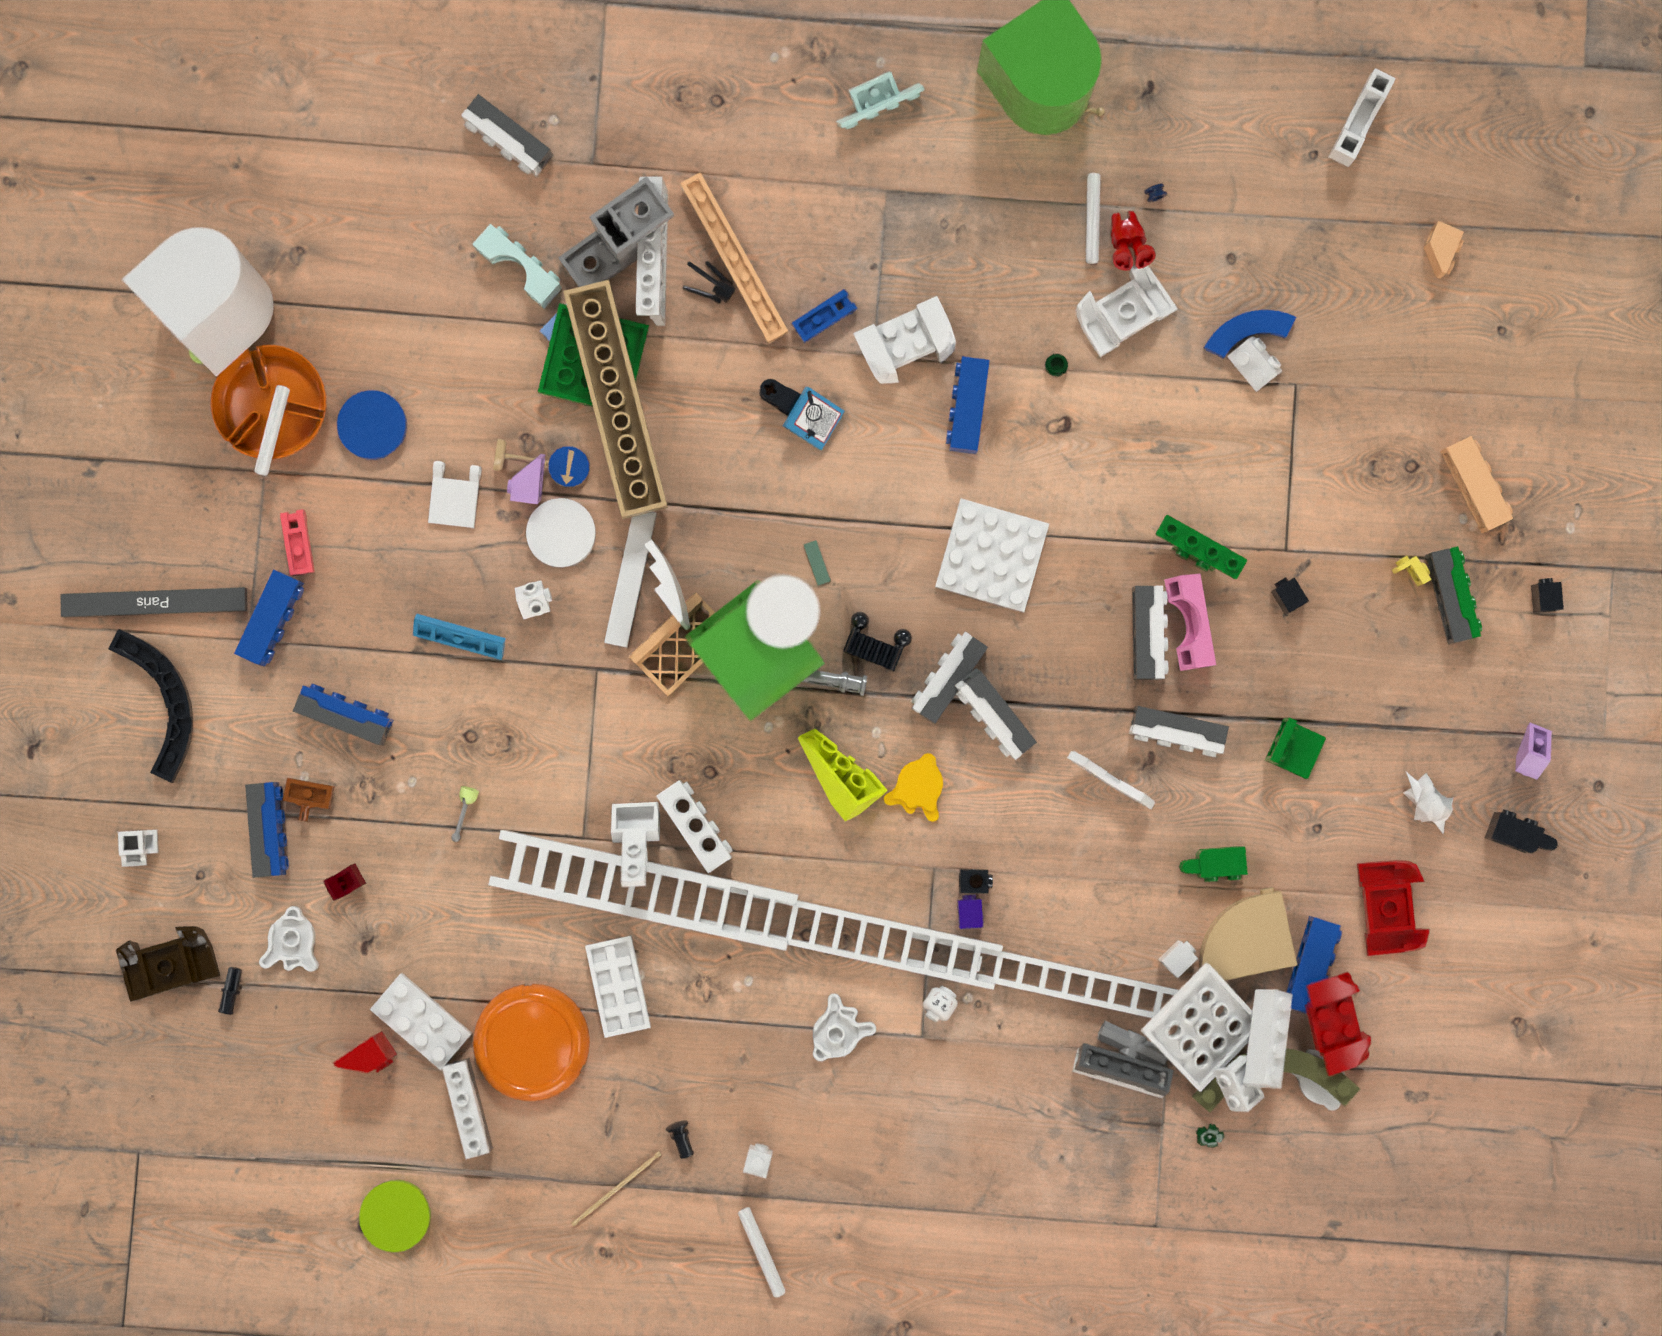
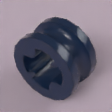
[1144,183,1167,203]

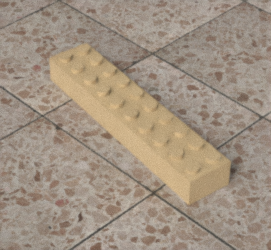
[563,280,668,519]

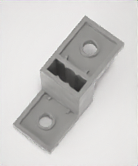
[558,176,674,287]

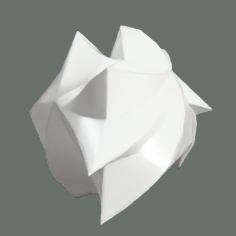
[1404,772,1453,834]

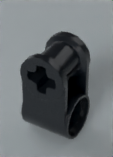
[759,379,801,416]

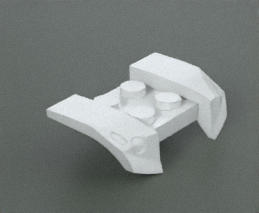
[1076,265,1178,357]
[853,296,956,384]

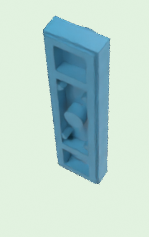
[413,614,506,660]

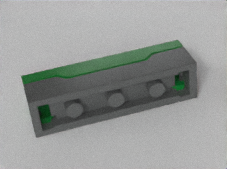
[1425,546,1482,644]

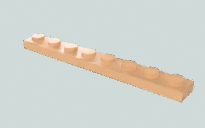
[680,172,788,344]

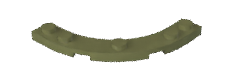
[1192,1048,1360,1112]

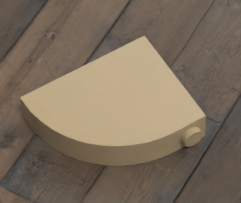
[1199,887,1297,980]

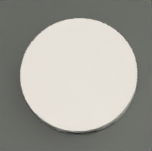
[526,498,596,567]
[746,575,819,648]

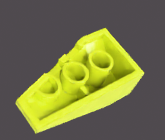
[798,729,887,822]

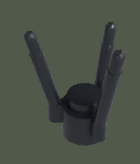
[683,261,736,304]

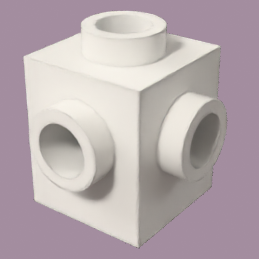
[515,580,552,619]

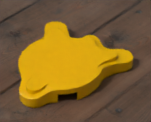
[884,753,943,822]

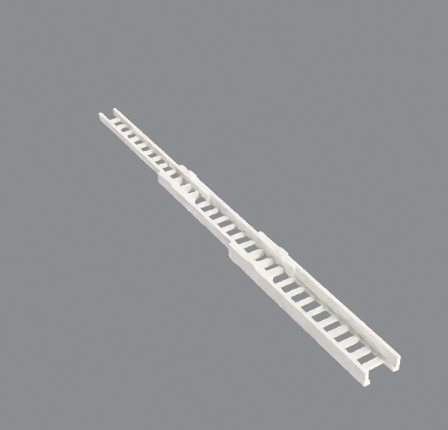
[488,830,1208,1029]

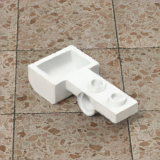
[611,802,660,887]

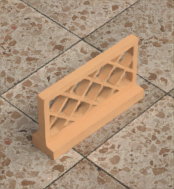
[629,592,715,696]

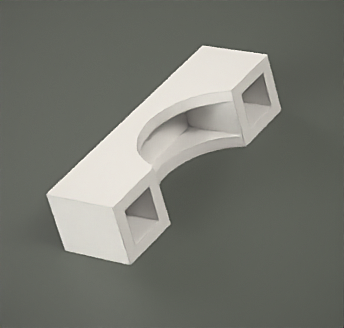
[1328,68,1396,167]

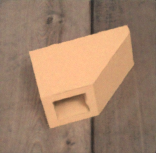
[1423,221,1464,279]

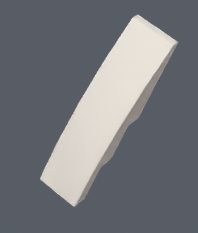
[645,539,690,630]

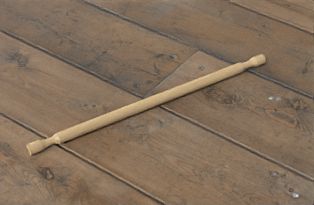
[571,1151,662,1226]

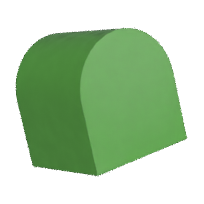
[977,0,1101,135]
[685,580,825,722]

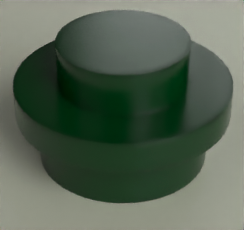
[1045,354,1068,377]

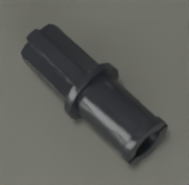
[218,967,242,1015]

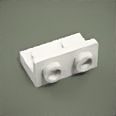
[1213,1056,1265,1112]

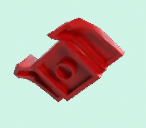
[1357,860,1430,956]
[1305,972,1371,1076]

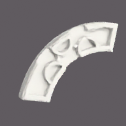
[1067,751,1155,809]

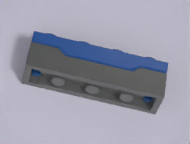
[293,683,394,746]
[245,782,289,878]

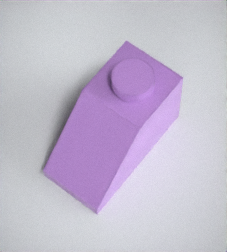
[507,454,545,504]
[1515,723,1552,779]

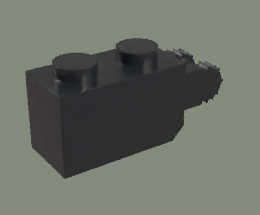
[1485,809,1558,853]

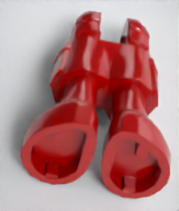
[1111,211,1156,271]

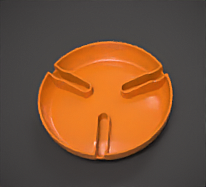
[211,345,327,459]
[473,984,590,1101]

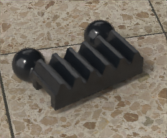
[843,612,912,672]

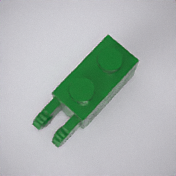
[1179,846,1248,882]

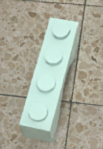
[472,224,562,309]

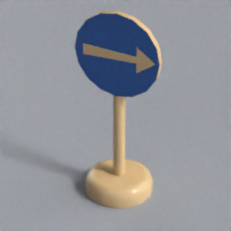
[493,439,589,487]

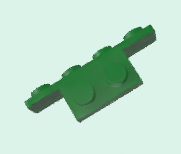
[1155,515,1247,580]

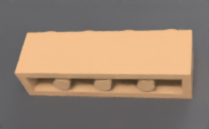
[1440,436,1513,533]

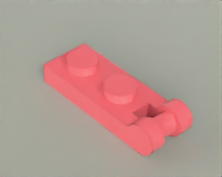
[280,509,315,576]

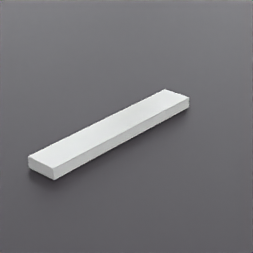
[604,512,657,648]

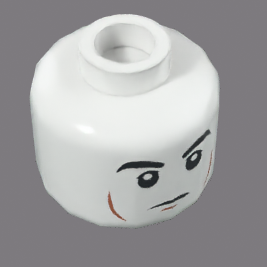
[923,986,958,1022]

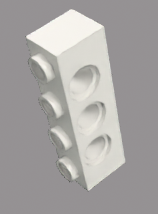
[656,780,733,873]

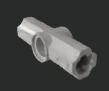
[1097,1021,1167,1066]

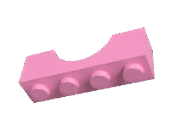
[1164,574,1216,671]

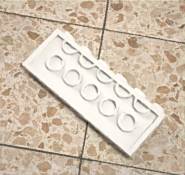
[636,177,668,326]

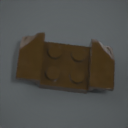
[116,926,220,1002]

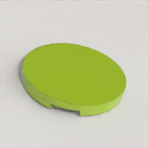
[359,1180,431,1252]

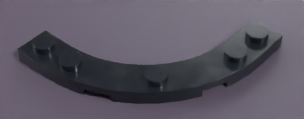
[108,629,193,783]

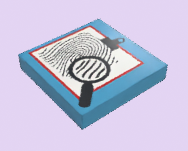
[783,386,845,450]

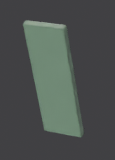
[804,540,831,586]

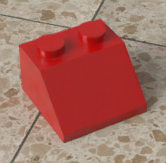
[333,1031,397,1073]

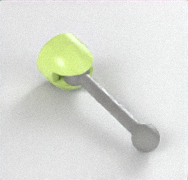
[451,786,479,842]

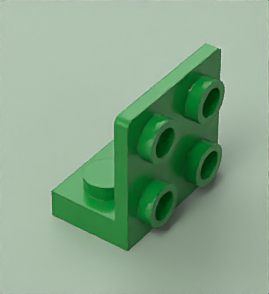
[1265,717,1326,779]

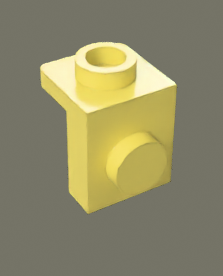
[1392,556,1431,586]

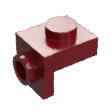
[323,863,366,901]

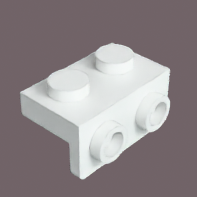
[1227,336,1282,392]

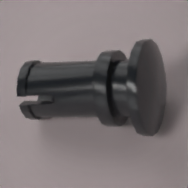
[666,1120,694,1159]

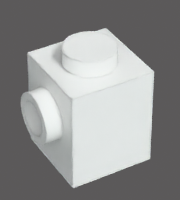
[743,1143,773,1178]

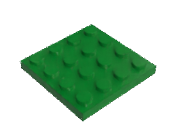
[538,303,649,407]

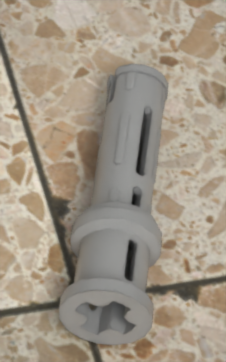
[802,670,867,696]

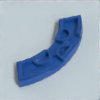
[1203,310,1296,359]

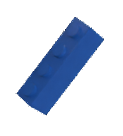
[946,356,990,454]
[234,569,304,666]
[1286,916,1342,1013]

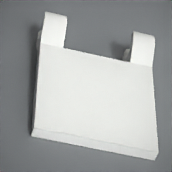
[428,461,482,528]

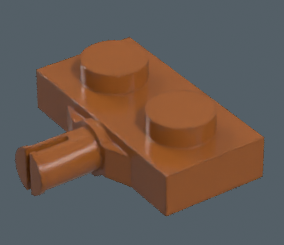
[282,778,335,822]

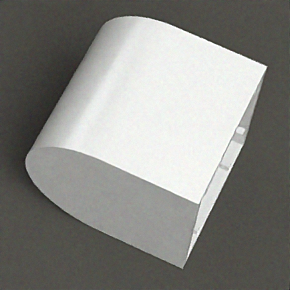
[122,228,273,377]

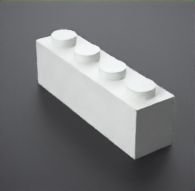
[1244,989,1292,1089]

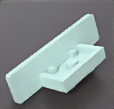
[836,71,925,129]

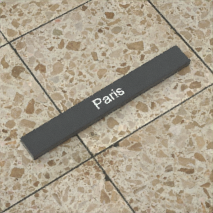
[60,587,247,617]

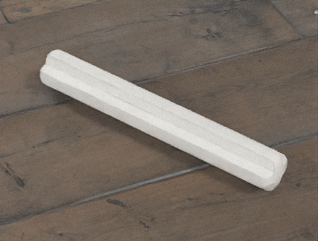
[1086,173,1100,264]
[254,385,290,476]
[738,1207,785,1298]

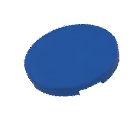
[337,390,407,460]

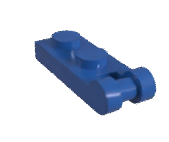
[792,289,858,343]

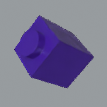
[957,894,983,929]

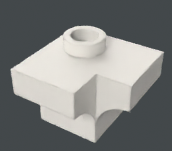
[118,830,159,867]

